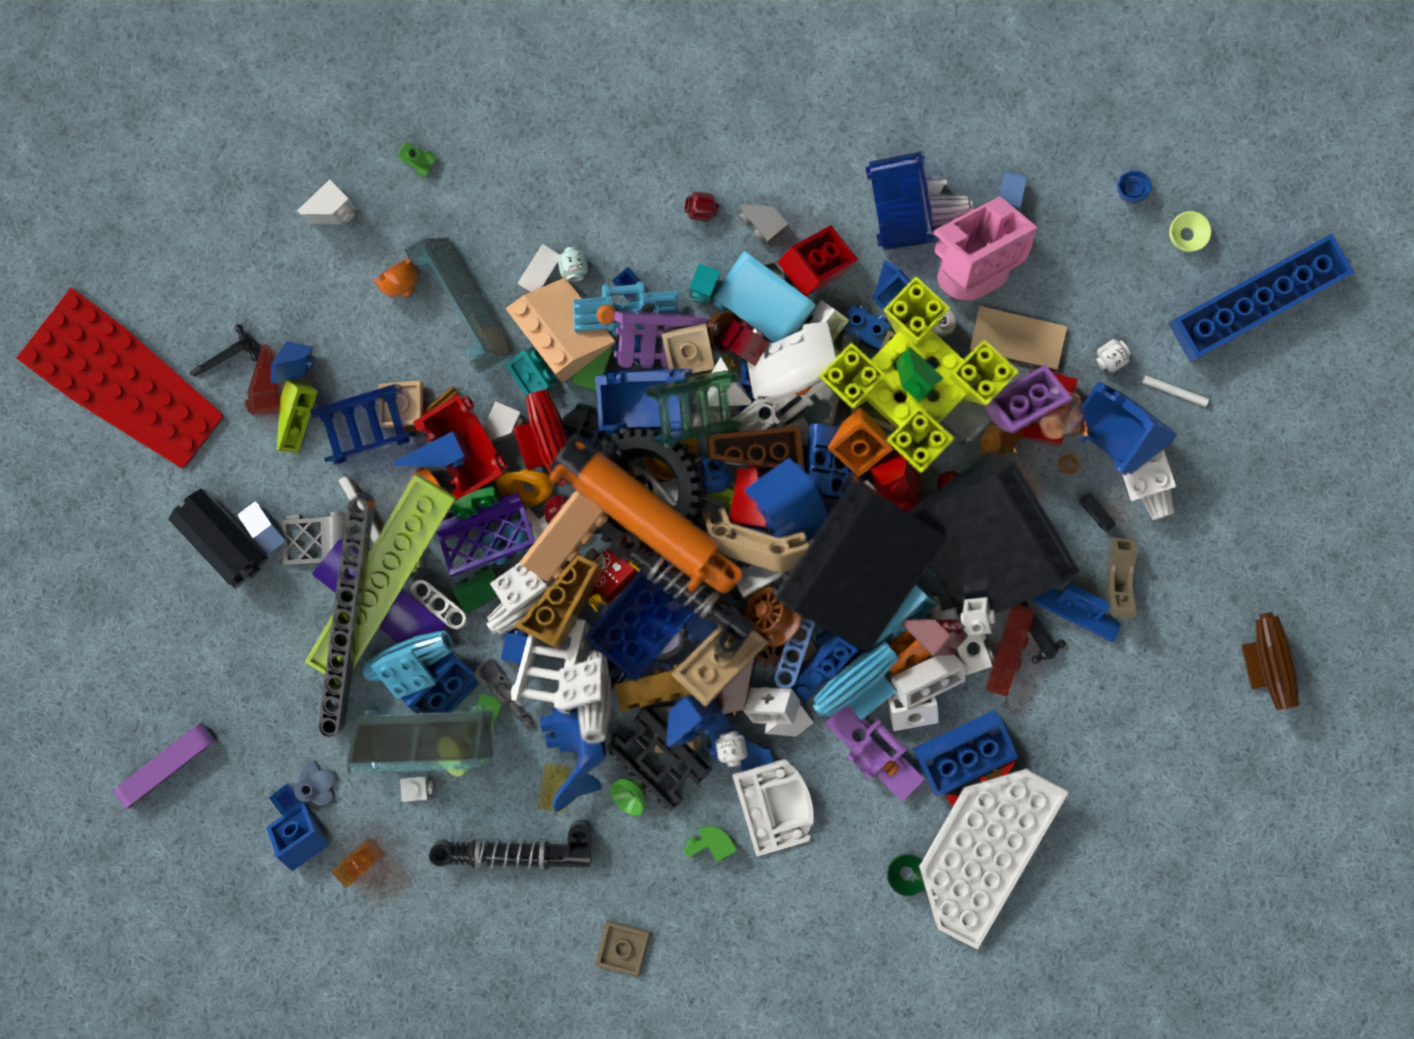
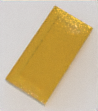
[538,763,568,812]

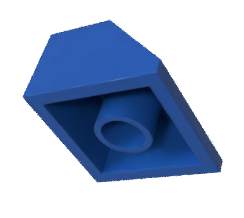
[266,802,330,872]

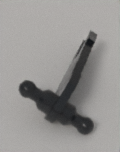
[189,324,260,377]
[1015,601,1066,664]

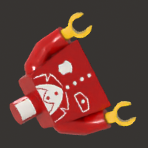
[584,548,641,611]

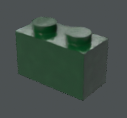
[452,566,499,614]

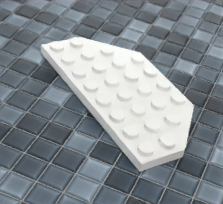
[919,769,1069,949]

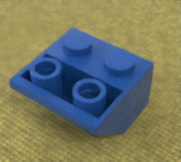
[667,695,720,747]

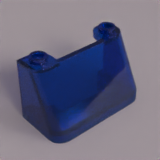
[866,151,938,251]

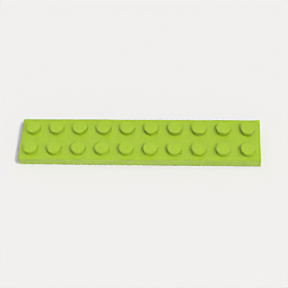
[304,473,456,684]

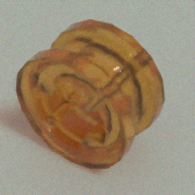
[1057,455,1079,475]

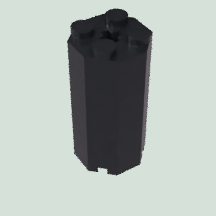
[168,488,269,589]

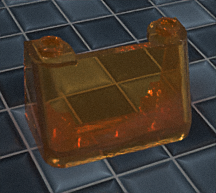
[980,393,1088,456]

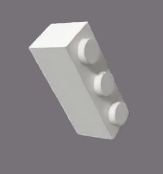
[891,654,965,710]

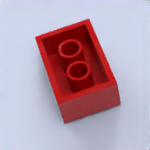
[777,225,859,297]

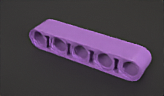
[113,723,216,810]

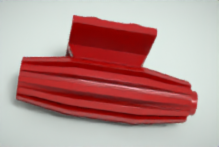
[513,389,569,486]

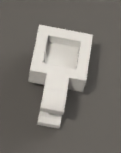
[526,508,549,540]

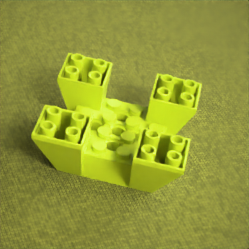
[819,277,1019,472]

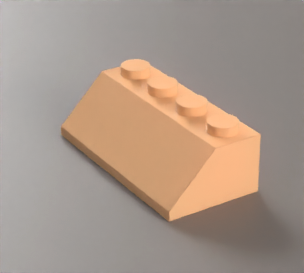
[519,490,608,582]

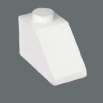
[484,401,524,443]

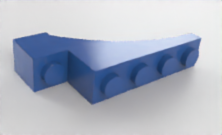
[703,699,773,772]

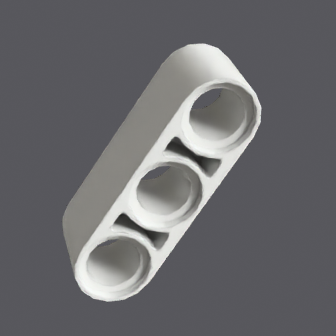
[411,580,469,629]

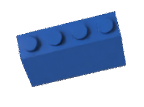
[912,710,1018,797]

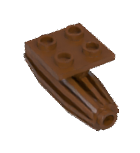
[1241,612,1299,710]

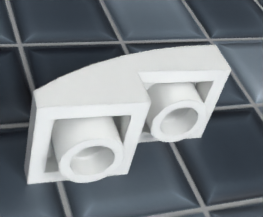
[517,243,560,292]

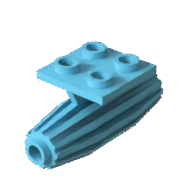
[362,631,453,699]
[813,641,899,721]

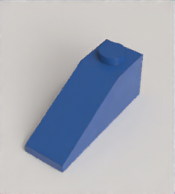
[394,432,471,469]

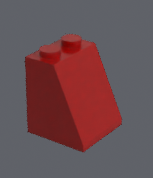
[868,449,923,511]
[729,465,771,531]

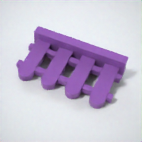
[614,311,707,369]

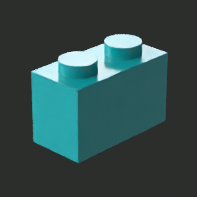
[689,263,720,305]

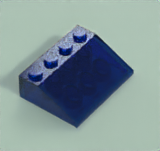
[584,569,694,682]

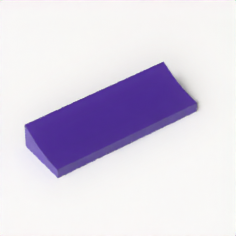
[312,539,447,643]

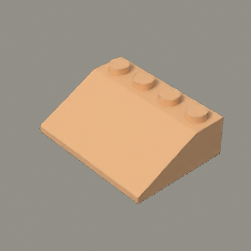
[506,278,616,383]

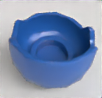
[1117,170,1152,204]

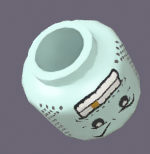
[558,247,589,282]

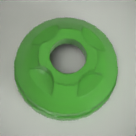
[610,779,647,816]

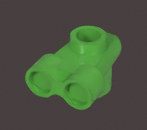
[397,141,437,178]

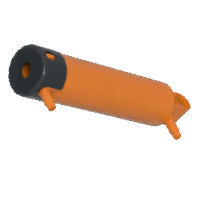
[549,433,742,593]

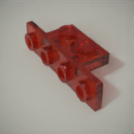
[985,604,1035,696]

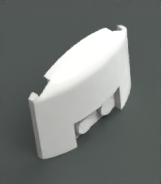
[747,322,837,400]
[733,759,813,857]

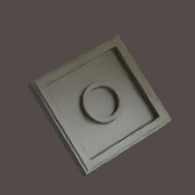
[595,920,650,977]

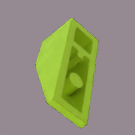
[277,379,318,453]

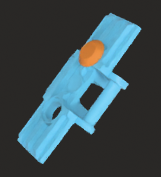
[573,282,678,335]

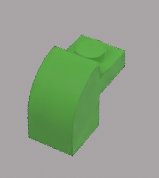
[683,825,737,862]

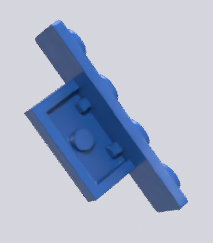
[1032,582,1121,642]

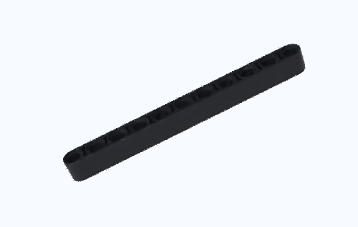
[318,493,375,737]

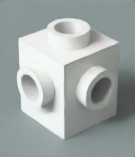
[961,597,996,635]

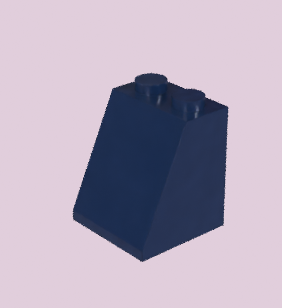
[685,581,739,644]

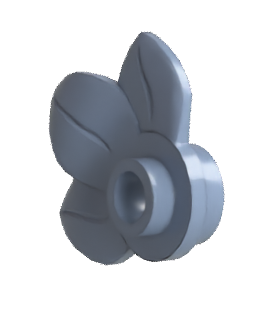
[294,760,337,805]

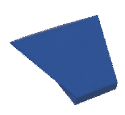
[871,260,911,312]

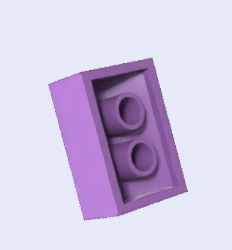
[986,365,1072,433]

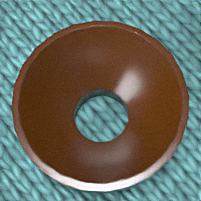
[706,310,739,351]

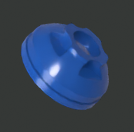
[696,457,732,493]

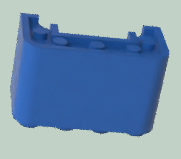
[744,458,830,544]

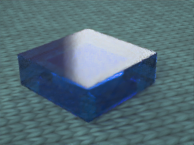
[268,783,301,816]

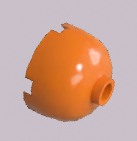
[373,256,419,298]

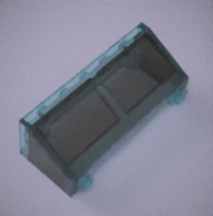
[405,237,518,375]
[347,706,494,773]

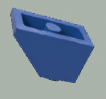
[271,341,315,383]

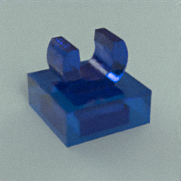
[611,266,641,299]

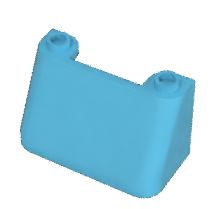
[713,251,816,345]

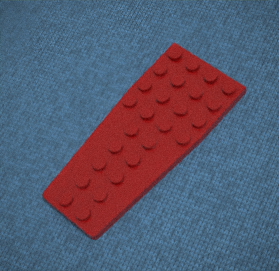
[16,287,223,468]

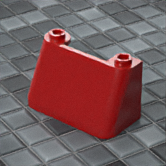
[413,394,508,500]

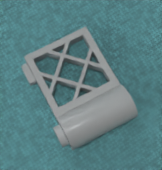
[281,512,346,565]

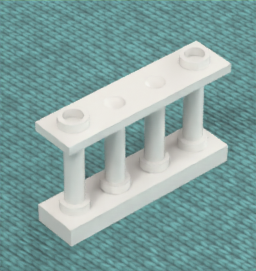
[511,619,592,714]

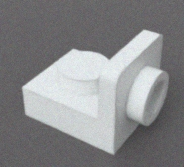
[400,776,434,802]

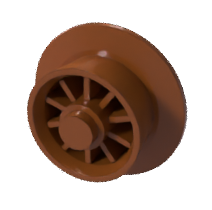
[745,585,803,647]

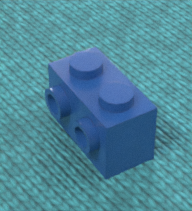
[840,305,891,352]

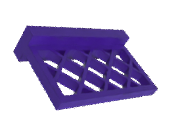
[436,492,536,577]

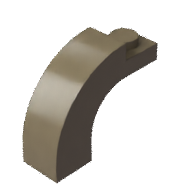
[1106,538,1138,618]

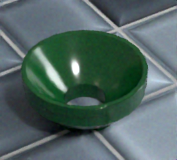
[887,854,925,896]

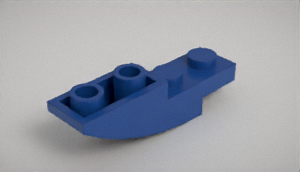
[790,636,858,702]

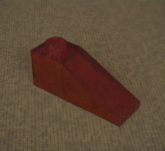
[245,344,280,417]

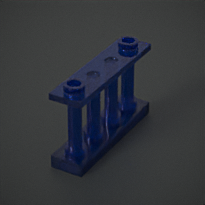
[310,384,416,465]

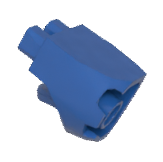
[540,706,606,812]

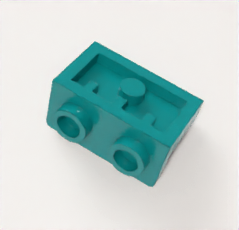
[505,347,558,396]

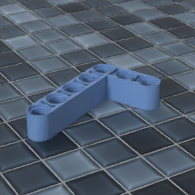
[775,618,815,689]

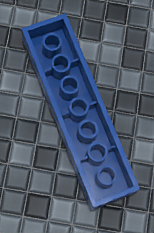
[1168,234,1355,362]

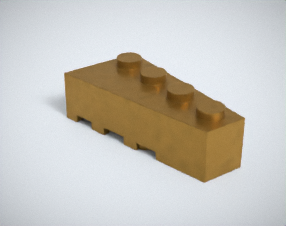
[515,555,603,650]
[614,663,692,712]

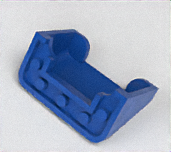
[595,368,693,434]
[1069,381,1178,475]

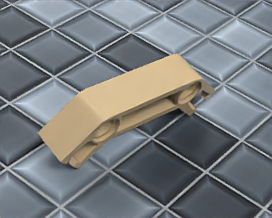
[702,508,809,572]

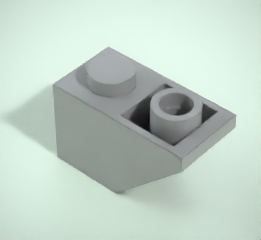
[738,204,788,245]

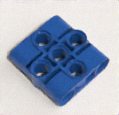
[803,424,868,500]

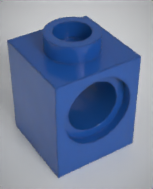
[501,629,528,664]

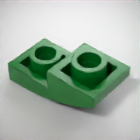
[449,487,500,519]

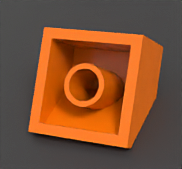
[828,408,893,477]

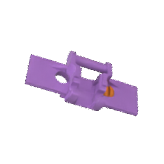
[825,705,925,802]

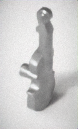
[474,660,533,728]

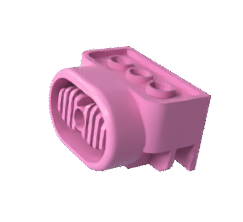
[934,196,1038,301]

